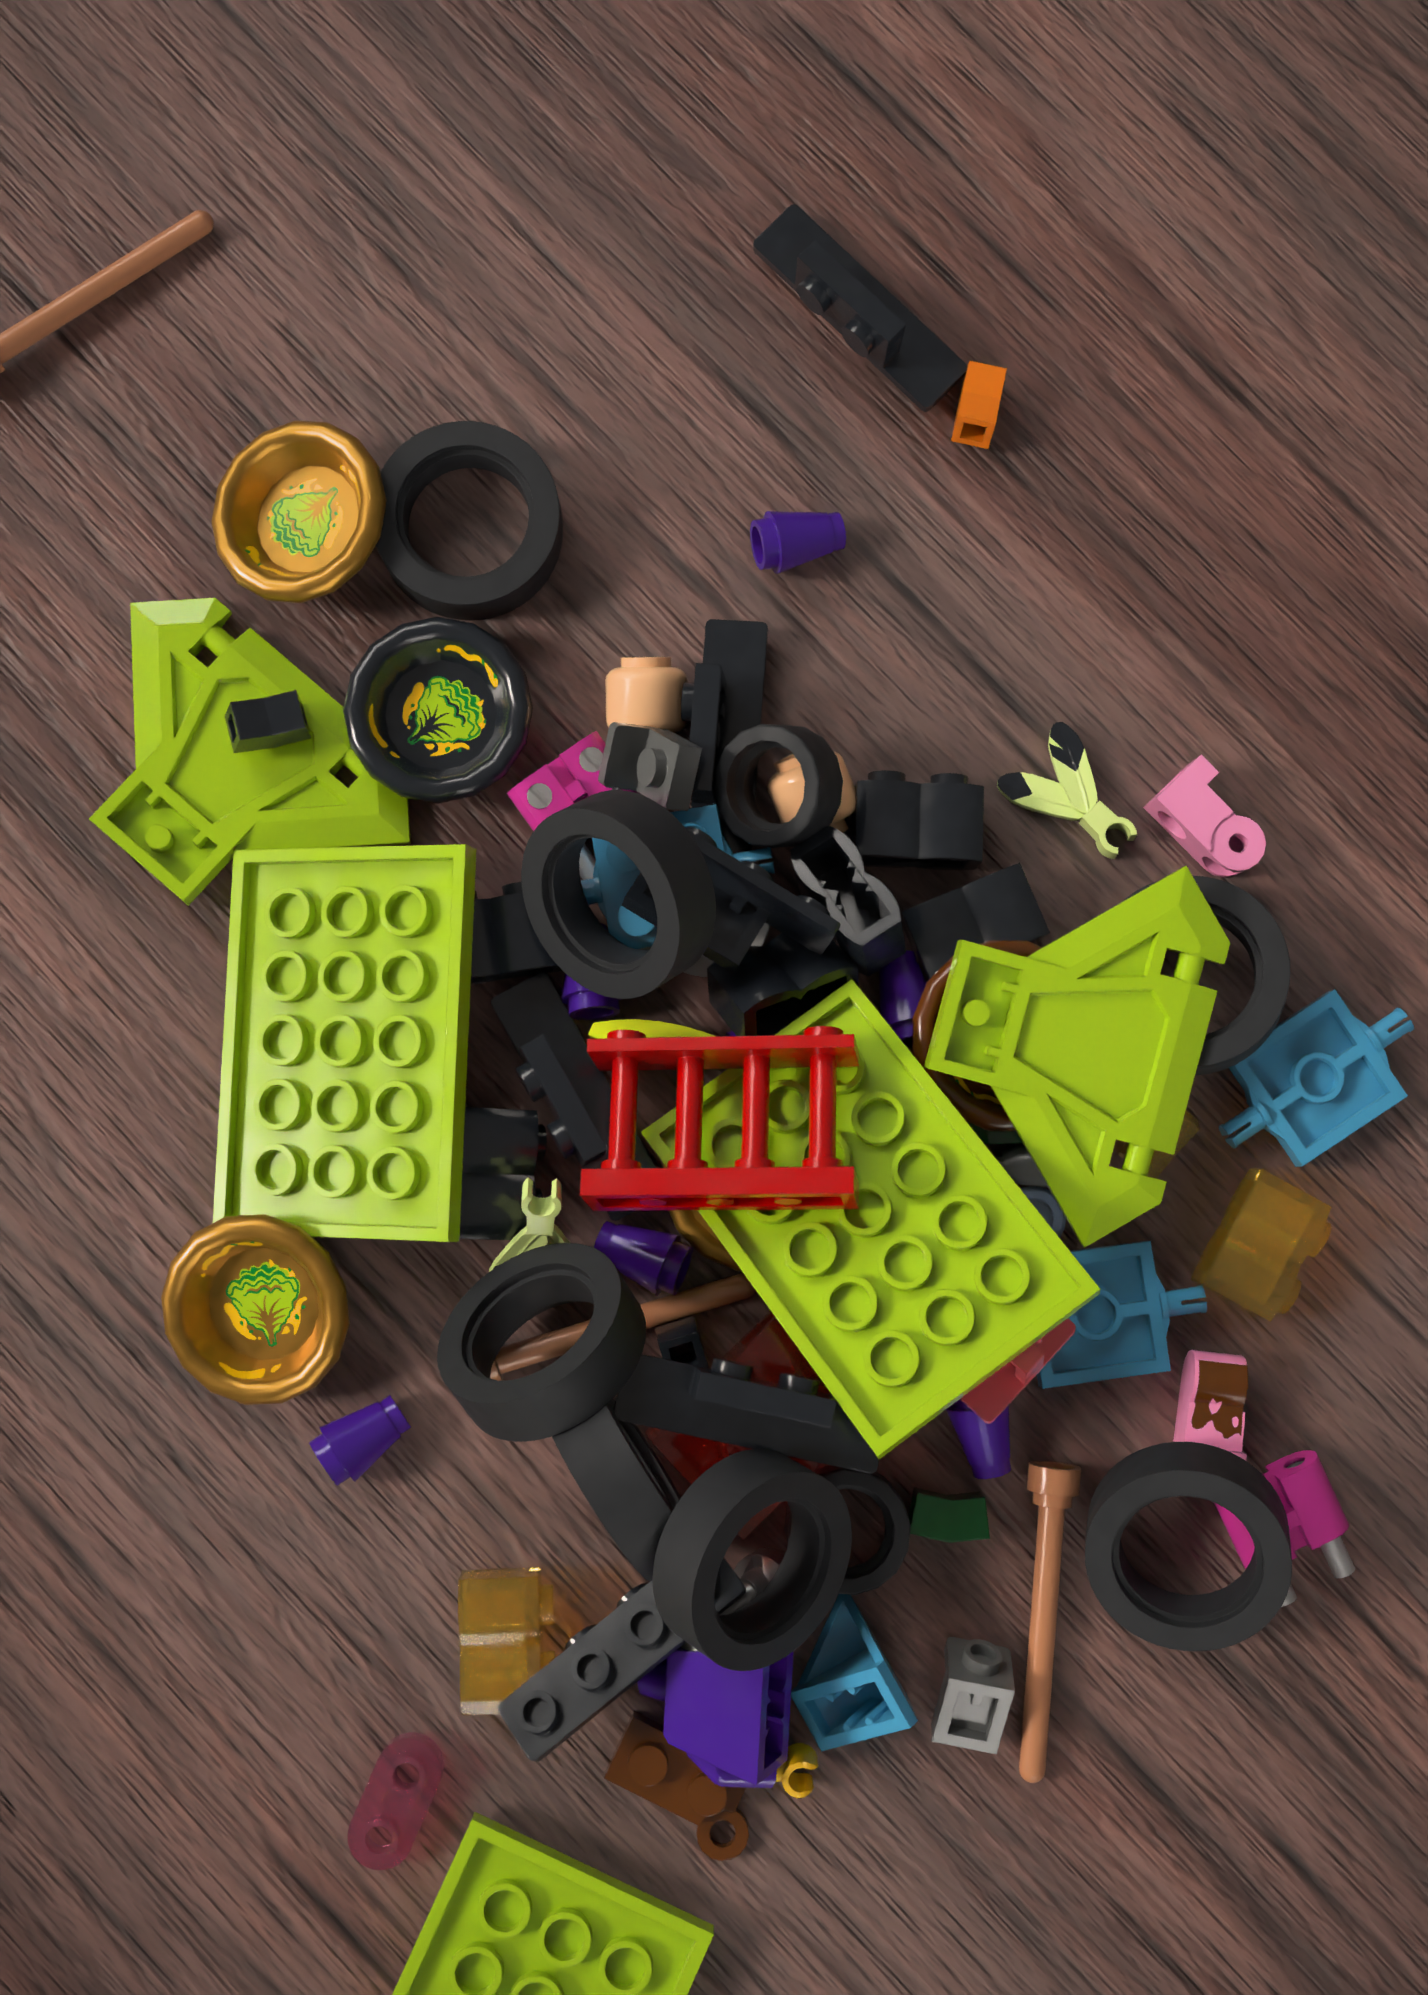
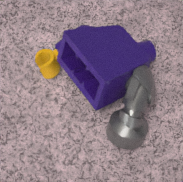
[638,1547,819,1798]

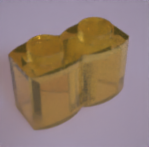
[1191,1168,1332,1322]
[458,1567,556,1715]

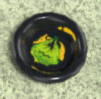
[343,617,533,804]

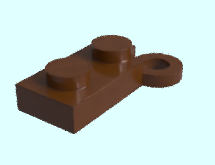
[604,1711,749,1861]

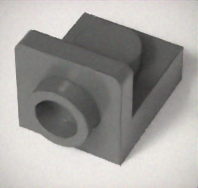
[598,722,702,811]
[931,1637,1015,1754]

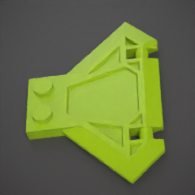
[89,598,411,906]
[924,866,1230,1248]

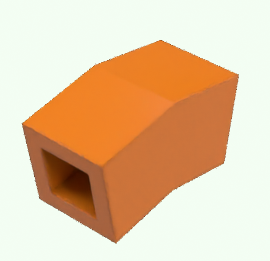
[951,360,1007,449]

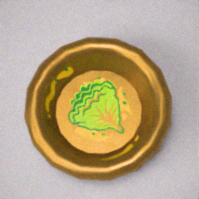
[211,421,387,603]
[161,1214,350,1405]

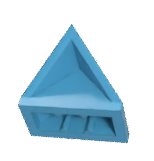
[791,1594,918,1751]

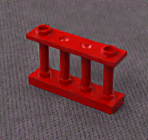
[580,1026,859,1211]

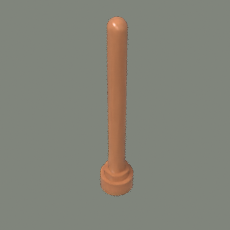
[0,210,214,373]
[490,1273,756,1381]
[1019,1460,1081,1783]

